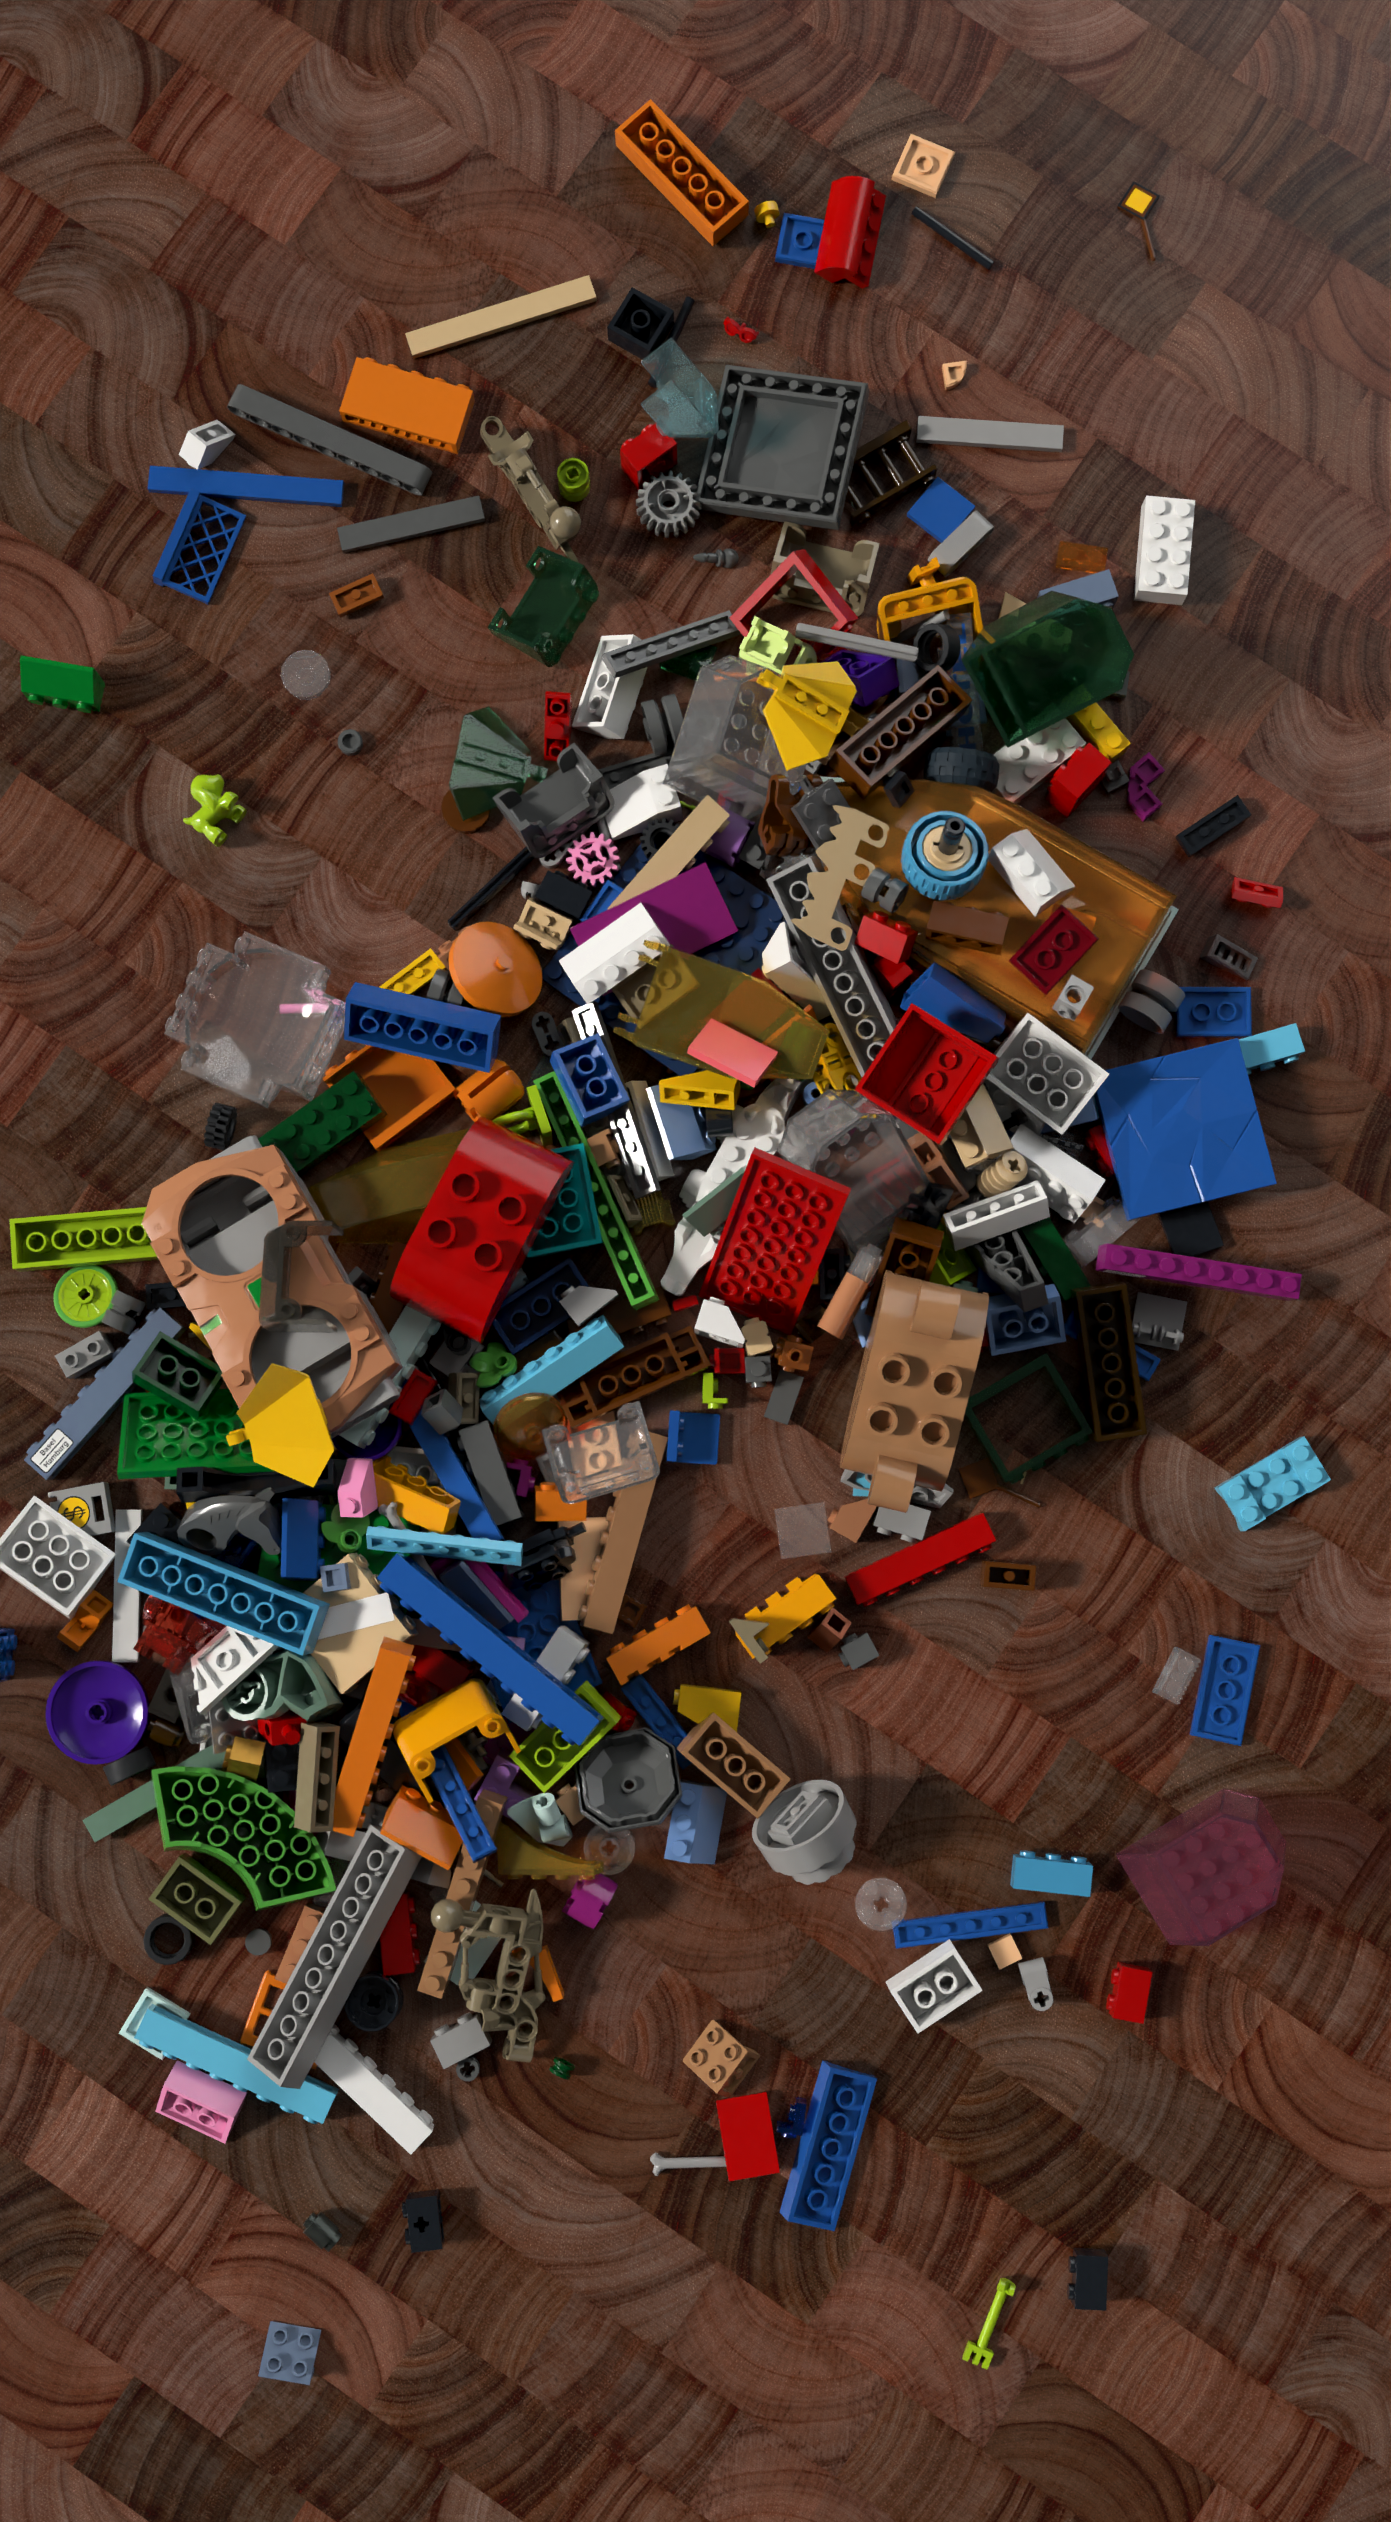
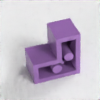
[474,1747,535,1822]

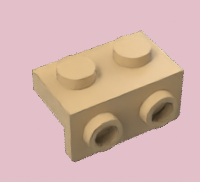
[513,897,574,950]

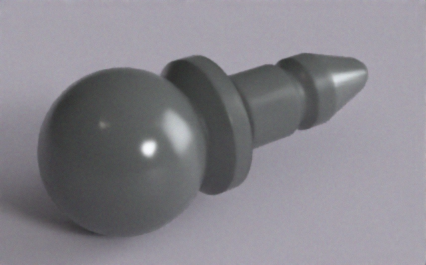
[693,548,739,569]

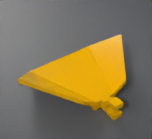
[756,661,857,771]
[226,1363,335,1487]

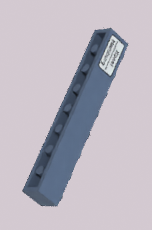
[24,1308,187,1480]

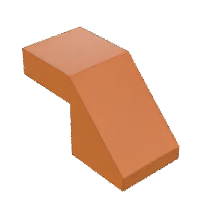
[57,1590,113,1652]

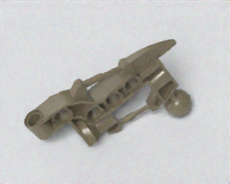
[480,416,581,568]
[431,1889,545,2063]

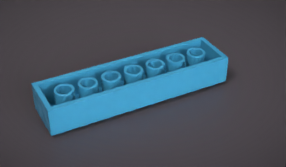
[117,1532,330,1656]

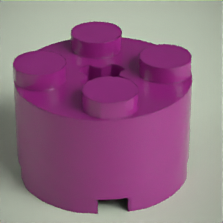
[562,1866,618,1929]

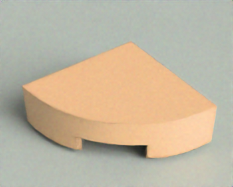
[942,361,967,390]

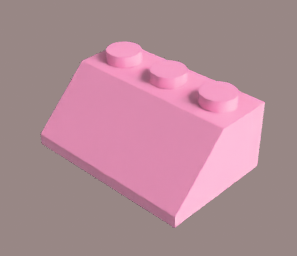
[155,2060,247,2144]

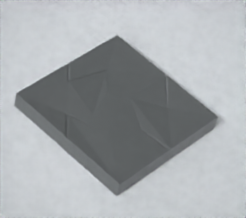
[695,365,870,530]

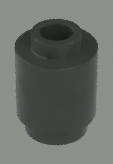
[303,2212,342,2252]

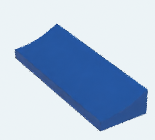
[780,2060,877,2231]

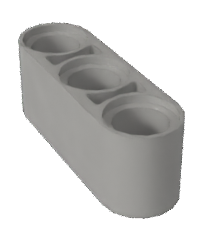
[928,510,995,577]

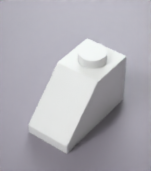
[179,420,236,470]

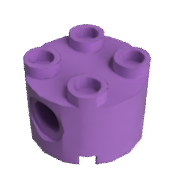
[706,810,756,868]

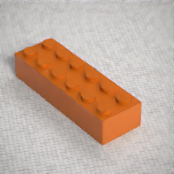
[615,99,749,247]

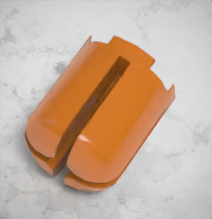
[452,1059,524,1122]

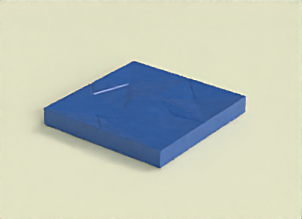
[1094,1038,1277,1221]

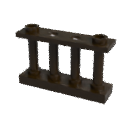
[846,420,937,526]

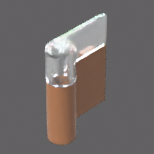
[817,1243,884,1340]

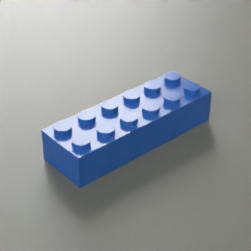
[344,982,501,1073]

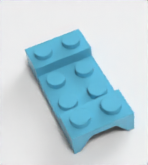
[1215,1436,1331,1532]

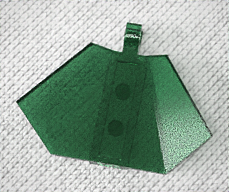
[448,706,548,821]

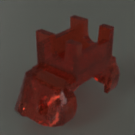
[133,1595,225,1676]

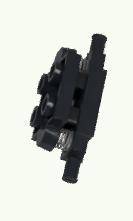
[489,1522,587,1591]

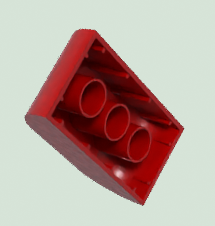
[390,1117,575,1344]

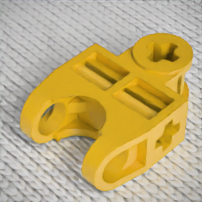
[810,1023,862,1102]

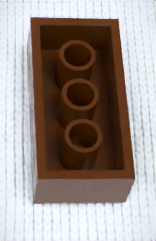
[865,1217,944,1317]

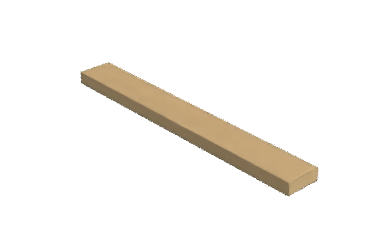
[405,275,597,359]

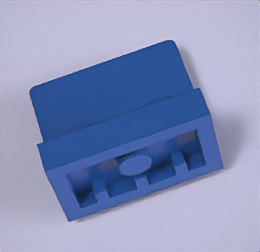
[667,1410,720,1465]

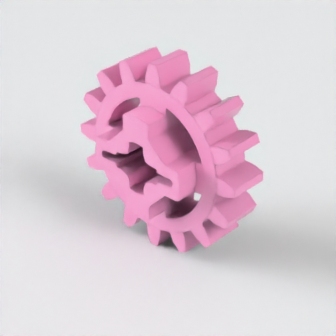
[566,832,620,887]

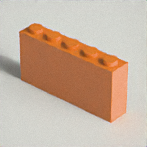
[339,357,475,454]

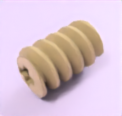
[976,1151,1028,1198]

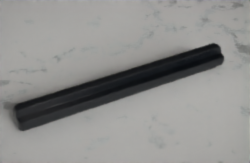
[448,847,535,931]

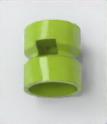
[557,458,590,502]

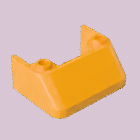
[877,577,986,650]
[392,1678,521,1803]

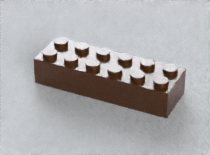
[829,665,973,800]

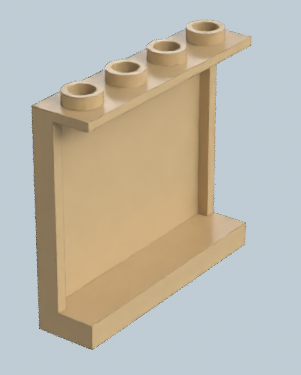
[303,1553,419,1694]

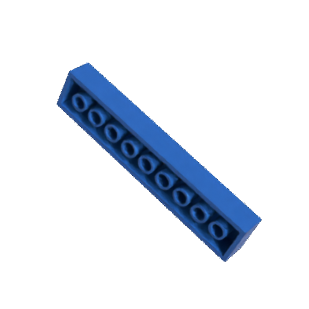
[377,1553,604,1746]

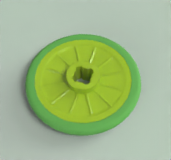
[53,1265,118,1328]

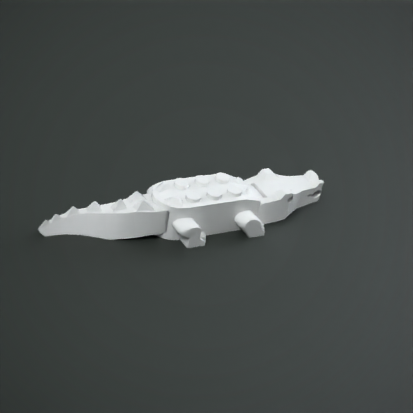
[660,1024,836,1296]

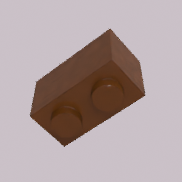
[980,1560,1036,1591]

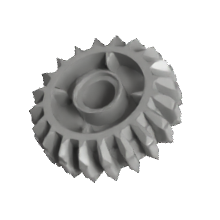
[636,470,702,538]

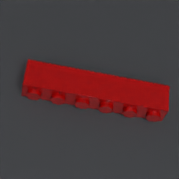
[844,1513,996,1607]

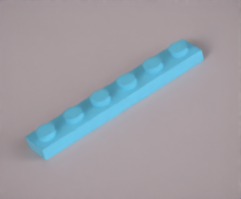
[366,1526,523,1566]

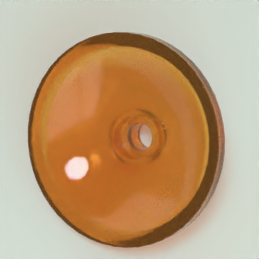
[493,1393,568,1460]

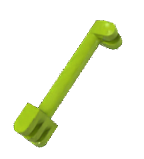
[962,2277,1016,2370]

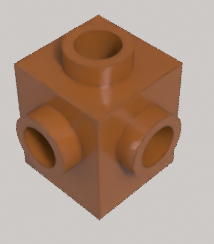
[772,1334,814,1372]

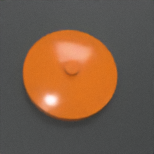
[449,922,543,1017]

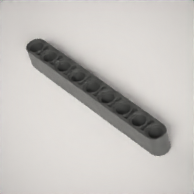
[227,384,433,496]

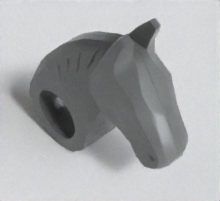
[177,1487,282,1557]

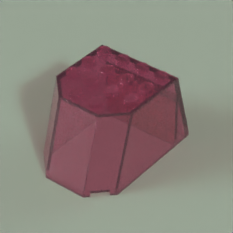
[1115,1788,1286,1946]

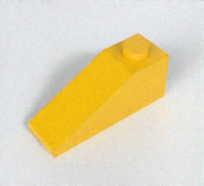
[659,1069,740,1110]

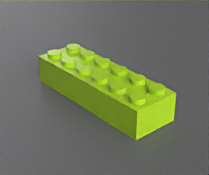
[9,1207,159,1272]

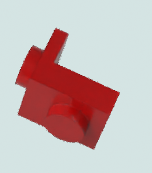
[709,1348,745,1374]
[602,1691,637,1732]

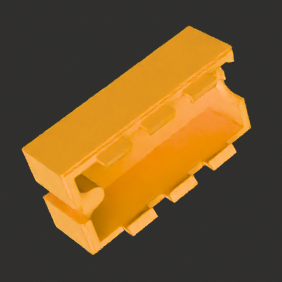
[735,1573,836,1659]

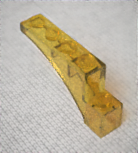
[494,1815,604,1880]

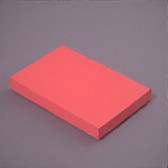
[687,1018,778,1088]

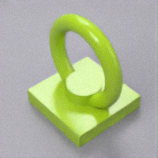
[492,1085,553,1147]

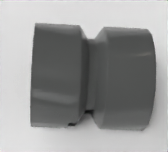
[861,867,909,914]
[101,1290,146,1335]

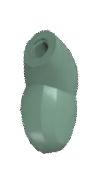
[221,1649,343,1722]

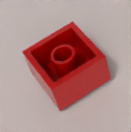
[620,421,678,490]

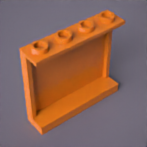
[322,1045,455,1152]

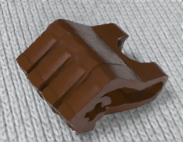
[758,774,823,857]

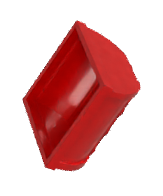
[854,1003,999,1146]

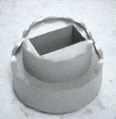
[752,1780,857,1885]

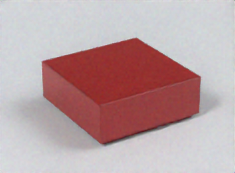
[672,1295,699,1312]

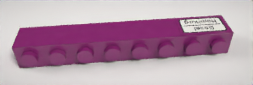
[1096,1243,1302,1301]

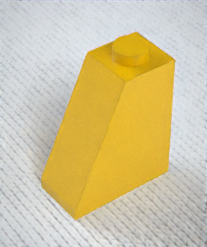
[673,1684,741,1732]

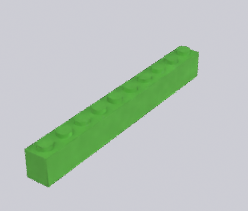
[533,1071,660,1310]

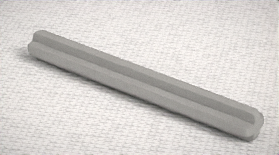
[795,623,918,662]

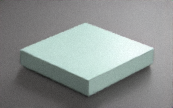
[119,1987,191,2060]

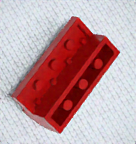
[814,176,886,289]

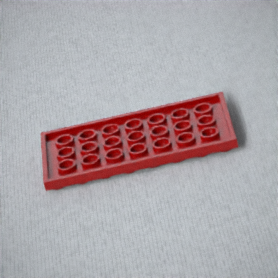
[699,1147,852,1335]

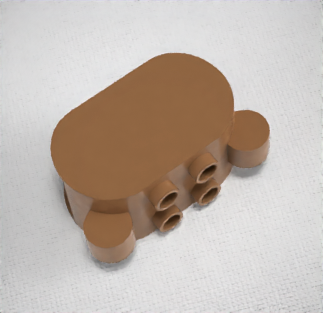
[840,1270,989,1513]

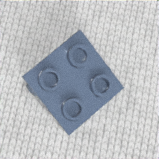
[258,2321,321,2385]

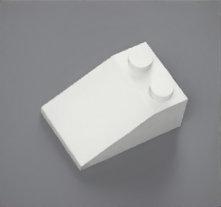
[605,764,683,841]

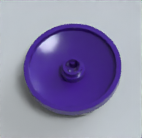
[46,1660,150,1765]

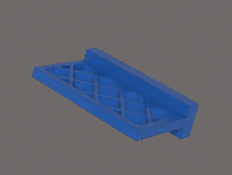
[153,488,246,605]

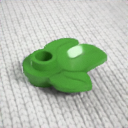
[469,1342,517,1388]
[321,1503,370,1553]

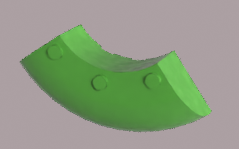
[151,1766,336,1911]

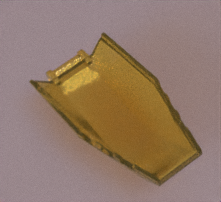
[307,1128,470,1244]

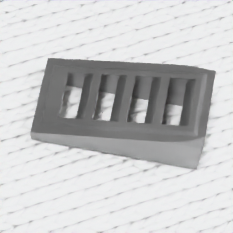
[1200,934,1258,980]

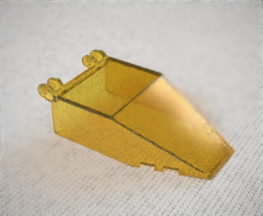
[613,940,829,1079]

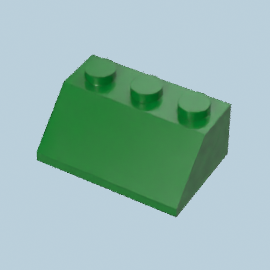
[20,655,105,713]

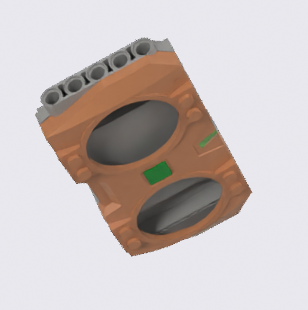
[142,1135,403,1439]

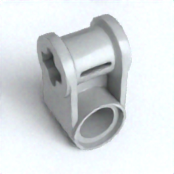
[1018,1957,1053,2011]

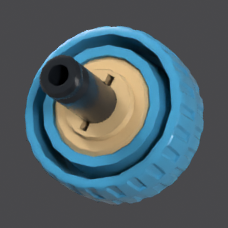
[901,811,989,900]

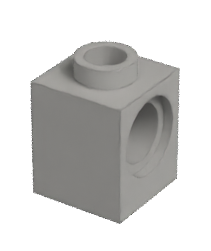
[1052,975,1094,1021]

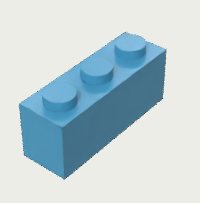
[1010,1850,1093,1897]

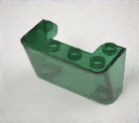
[487,546,599,667]

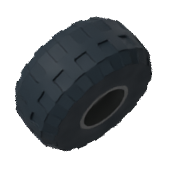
[923,747,1000,796]

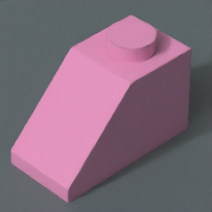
[338,1458,378,1518]

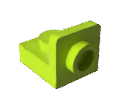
[702,1373,728,1409]

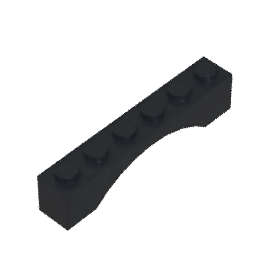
[176,1459,337,1503]

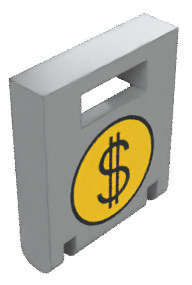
[48,1482,116,1536]

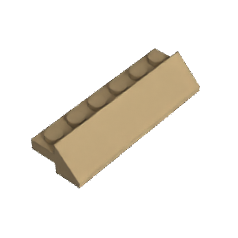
[949,1031,1014,1169]

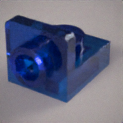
[776,2097,807,2138]

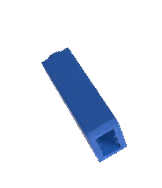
[900,962,1006,1043]

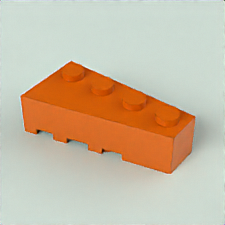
[606,1604,711,1686]

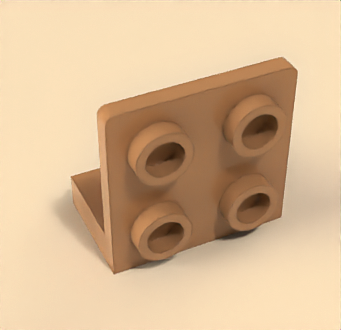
[683,2020,760,2098]

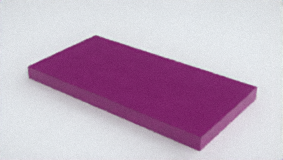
[570,862,738,996]

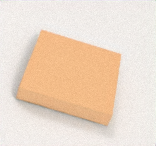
[892,134,955,198]

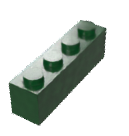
[1016,1217,1091,1303]

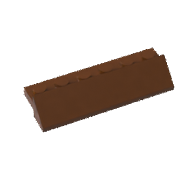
[556,1325,711,1429]

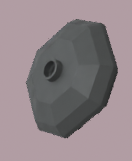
[574,1728,682,1833]

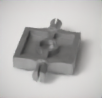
[790,776,850,850]

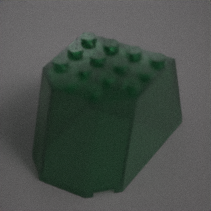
[961,591,1134,748]

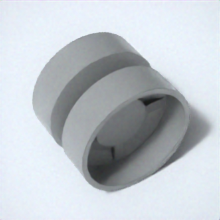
[1118,969,1185,1034]

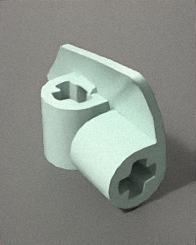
[507,1793,573,1847]

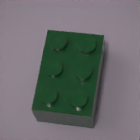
[132,1331,224,1420]

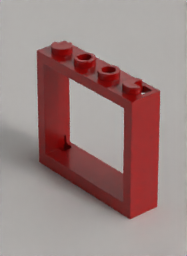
[730,549,859,666]

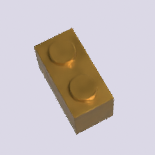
[221,1736,265,1783]

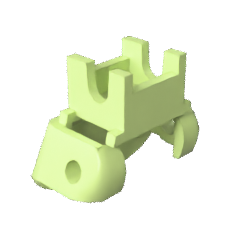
[738,616,817,677]

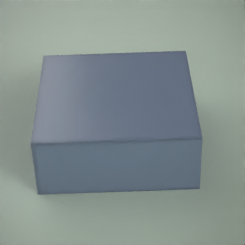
[320,1562,351,1592]

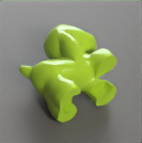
[183,774,247,847]

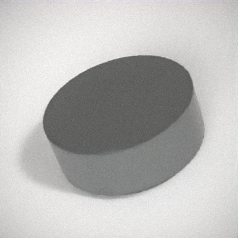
[338,729,363,756]
[245,1928,272,1955]

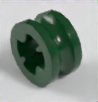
[549,2057,575,2080]

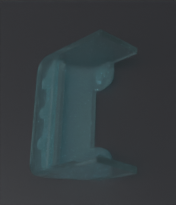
[641,338,719,438]

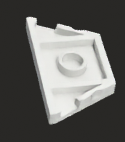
[191,1626,278,1715]

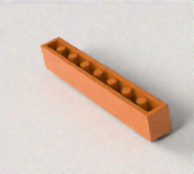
[333,1636,416,1837]

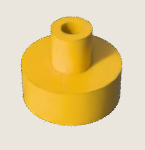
[754,201,780,228]

